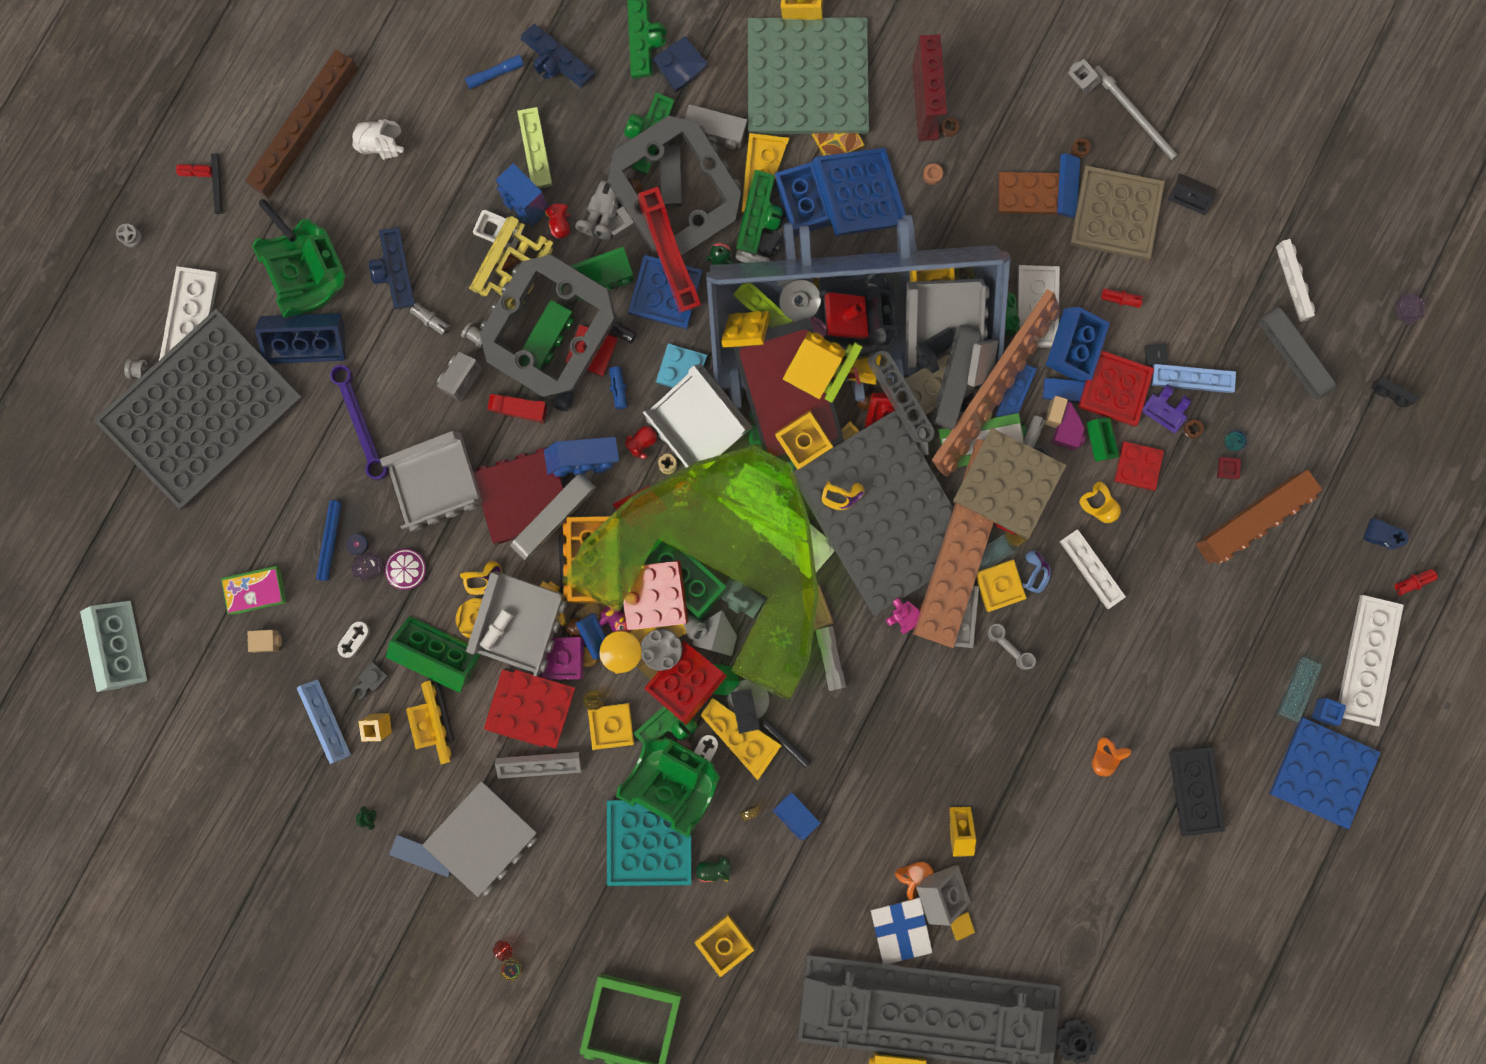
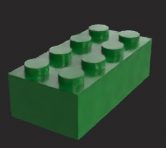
[637,532,728,621]

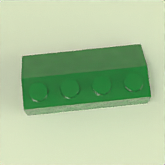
[386,616,482,693]

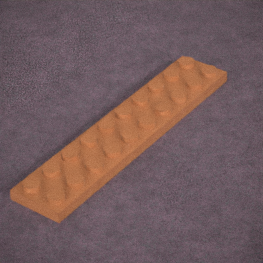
[932,289,1060,477]
[913,439,994,648]

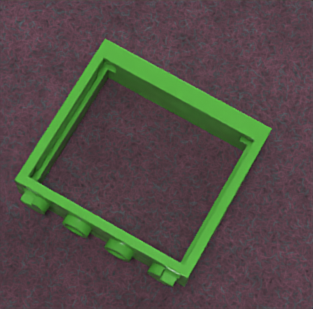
[579,973,682,1064]

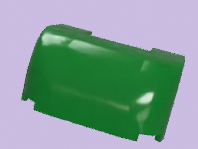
[252,219,345,318]
[616,737,720,838]

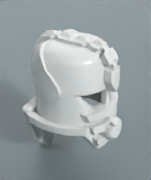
[352,119,404,160]

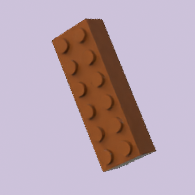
[1195,469,1322,564]

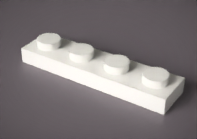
[1276,239,1315,322]
[1059,529,1125,609]

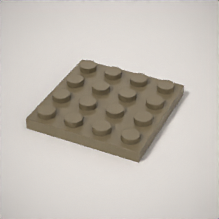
[1069,166,1165,260]
[953,427,1066,540]

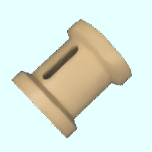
[658,454,677,475]

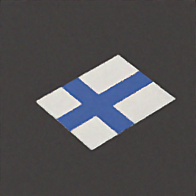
[871,898,932,964]

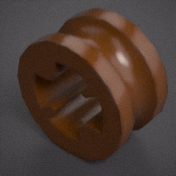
[940,117,959,137]
[1071,138,1091,159]
[1184,419,1204,439]

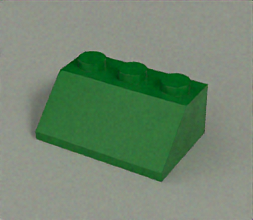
[570,247,634,301]

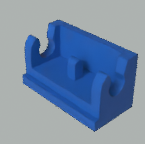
[772,792,820,841]

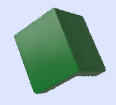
[713,664,740,695]

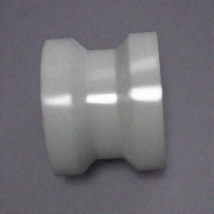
[116,223,142,248]
[124,358,148,379]

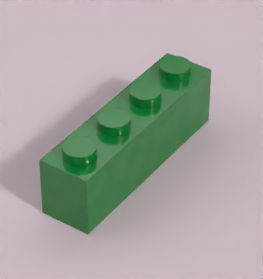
[521,300,575,370]

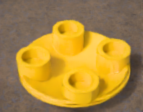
[600,631,641,673]

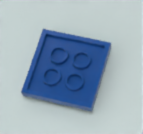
[628,255,703,329]

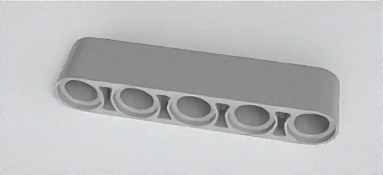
[510,473,596,561]

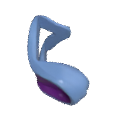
[1022,550,1051,593]

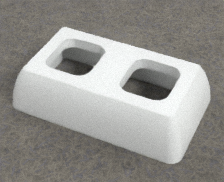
[473,210,524,249]

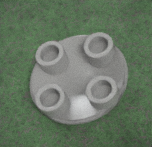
[641,629,682,671]

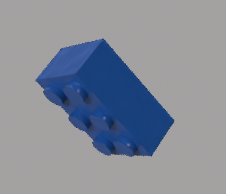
[774,162,831,237]
[496,163,548,227]
[1045,307,1110,381]
[544,437,619,477]

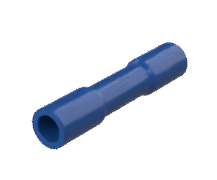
[465,55,524,89]

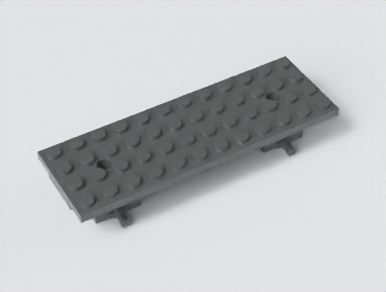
[797,954,1060,1064]

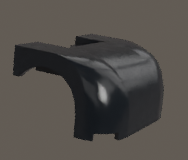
[818,273,898,360]

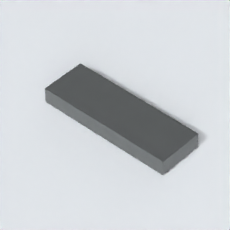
[660,145,682,206]

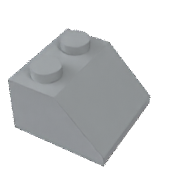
[437,352,483,402]
[916,866,971,925]

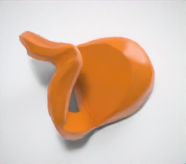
[1092,737,1131,777]
[895,862,934,900]

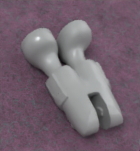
[575,180,619,240]

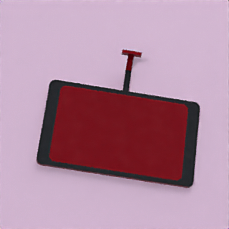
[733,318,861,468]

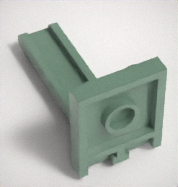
[721,555,763,618]

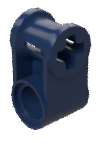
[1363,519,1409,550]

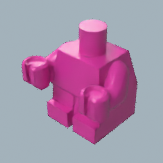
[886,598,920,634]

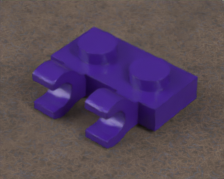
[1142,384,1191,433]

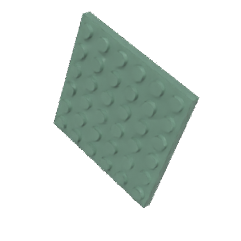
[748,18,869,134]

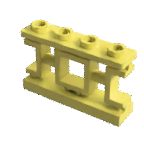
[469,216,553,309]

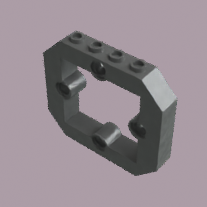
[607,116,741,256]
[480,255,617,397]

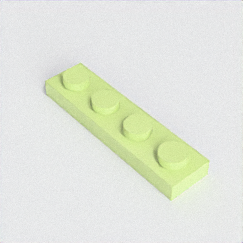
[518,107,553,188]

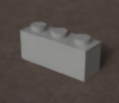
[685,104,747,149]

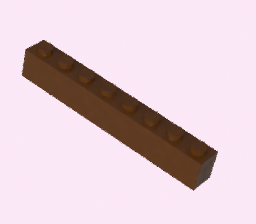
[245,49,358,199]

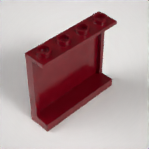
[912,34,947,142]
[473,447,573,545]

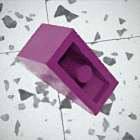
[1051,401,1086,451]

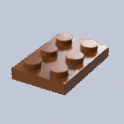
[998,172,1060,215]

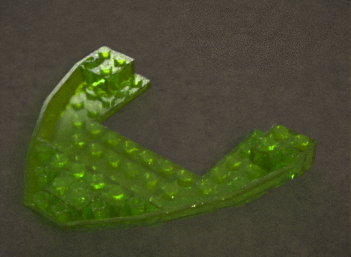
[562,445,819,700]

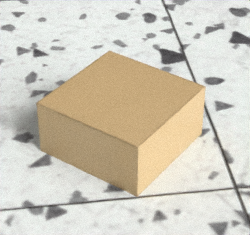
[1044,396,1068,428]

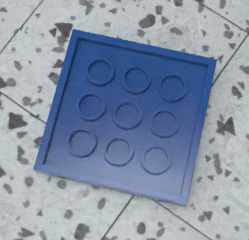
[813,148,906,236]
[1269,718,1381,829]

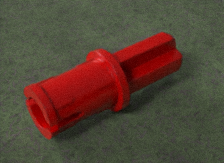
[1101,288,1143,308]
[1394,569,1438,596]

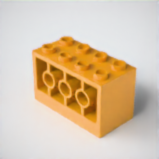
[563,516,621,604]

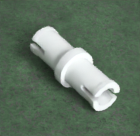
[479,609,513,651]

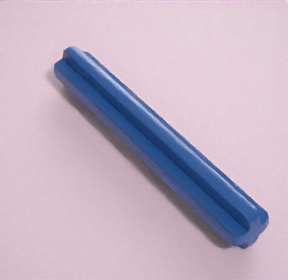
[316,500,341,581]

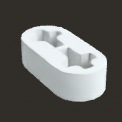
[338,622,370,658]
[694,735,718,761]

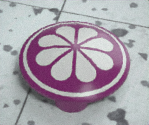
[385,549,426,590]

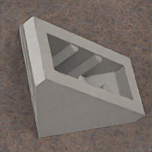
[692,610,737,656]

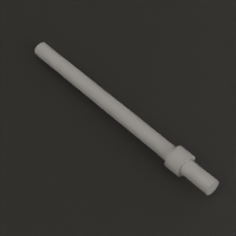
[1094,65,1178,160]

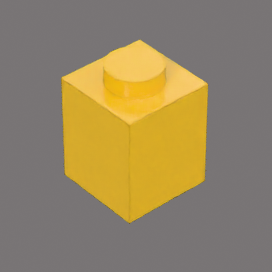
[359,713,392,742]

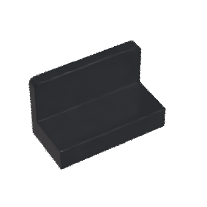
[1168,174,1216,215]

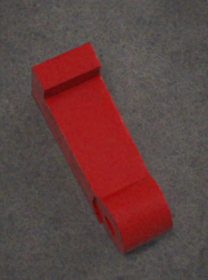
[487,394,548,424]

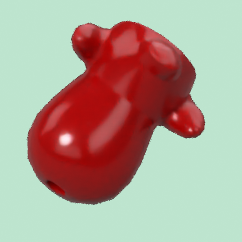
[545,203,571,239]
[624,426,657,459]

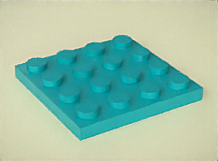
[607,800,692,886]

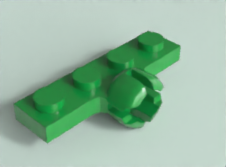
[627,0,667,79]
[624,93,674,175]
[736,170,783,255]
[633,707,697,744]

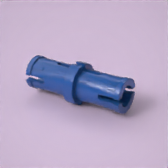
[608,366,628,409]

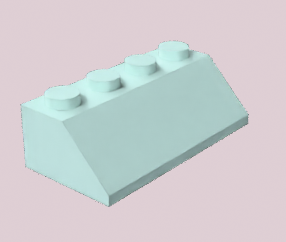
[80,601,147,692]

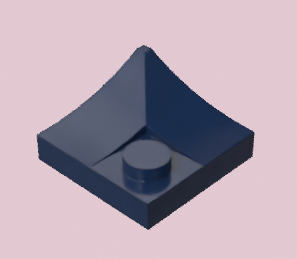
[653,37,708,92]

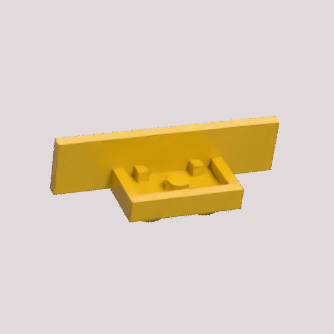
[406,681,451,765]

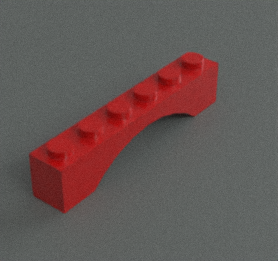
[637,187,701,314]

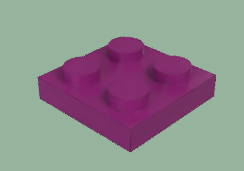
[542,637,584,680]

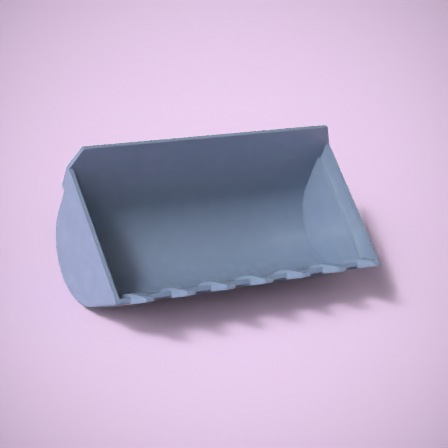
[706,215,1010,410]

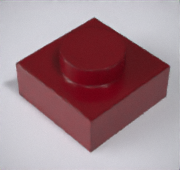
[1217,457,1241,480]

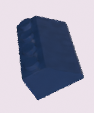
[255,313,345,364]

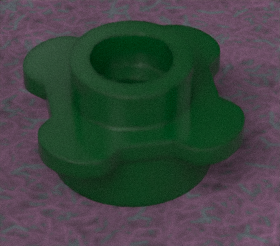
[356,806,377,830]

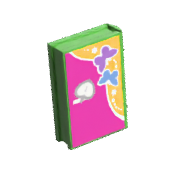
[221,565,287,615]

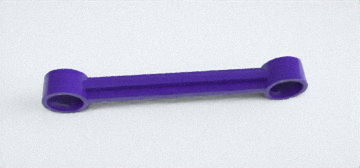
[330,365,389,480]

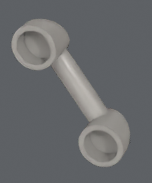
[987,624,1036,670]

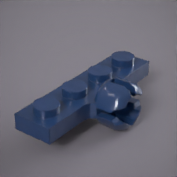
[521,23,595,88]
[369,227,414,310]

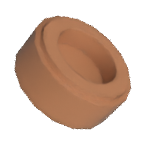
[923,163,943,185]

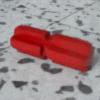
[176,164,212,177]

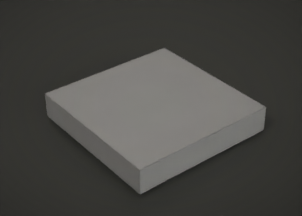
[967,339,998,386]

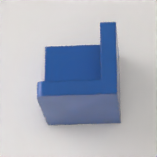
[1311,698,1346,726]

